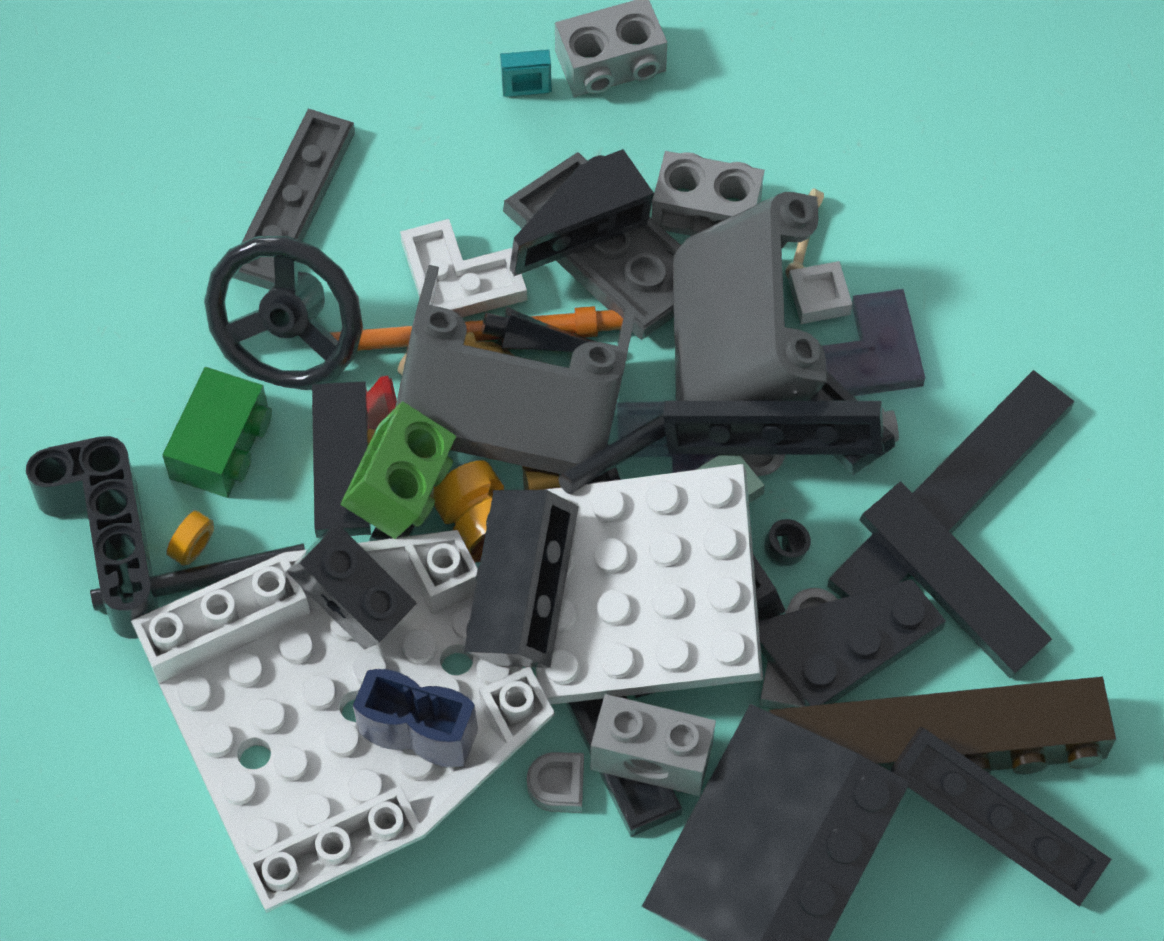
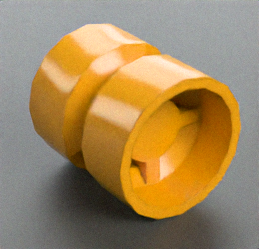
[430,460,504,562]

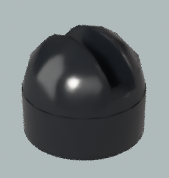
[764,519,811,566]

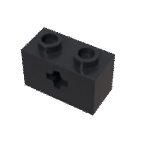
[286,524,417,650]

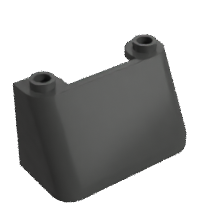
[673,192,827,401]

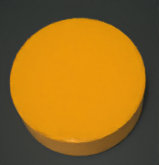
[166,510,214,566]

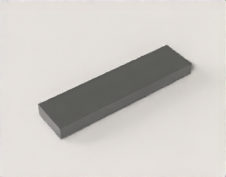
[233,108,355,290]

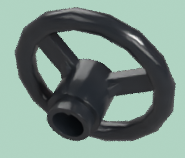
[204,236,363,390]

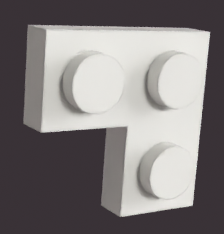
[400,219,527,317]

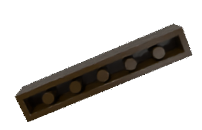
[769,676,1116,774]

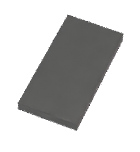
[503,152,681,341]

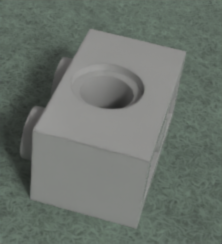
[590,694,716,796]

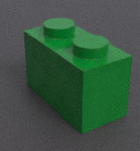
[162,367,272,498]

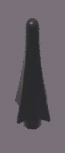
[481,307,597,353]

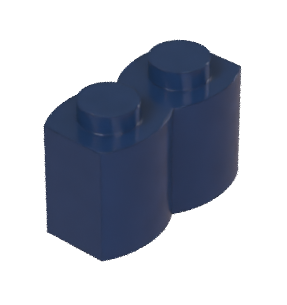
[353,669,478,767]

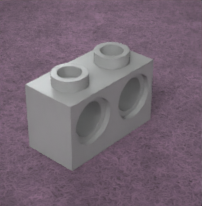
[555,0,667,97]
[651,151,765,236]

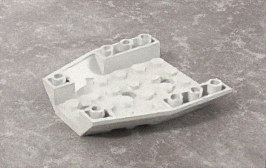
[131,530,554,913]

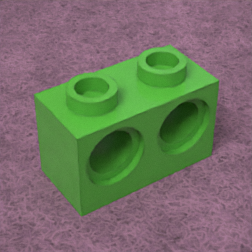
[340,401,456,539]

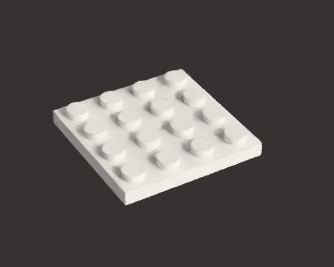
[536,464,763,705]

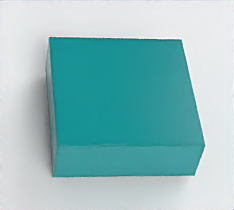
[500,49,552,97]

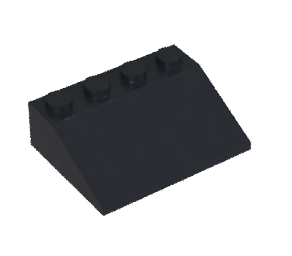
[641,704,910,941]

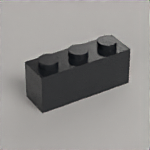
[464,490,579,668]

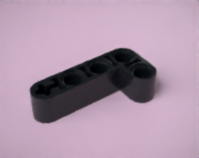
[26,436,159,639]

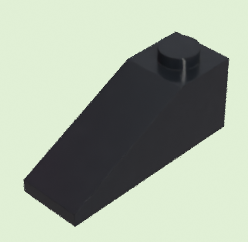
[509,149,654,277]

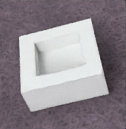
[788,261,852,324]

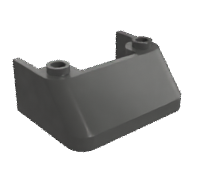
[396,265,636,474]

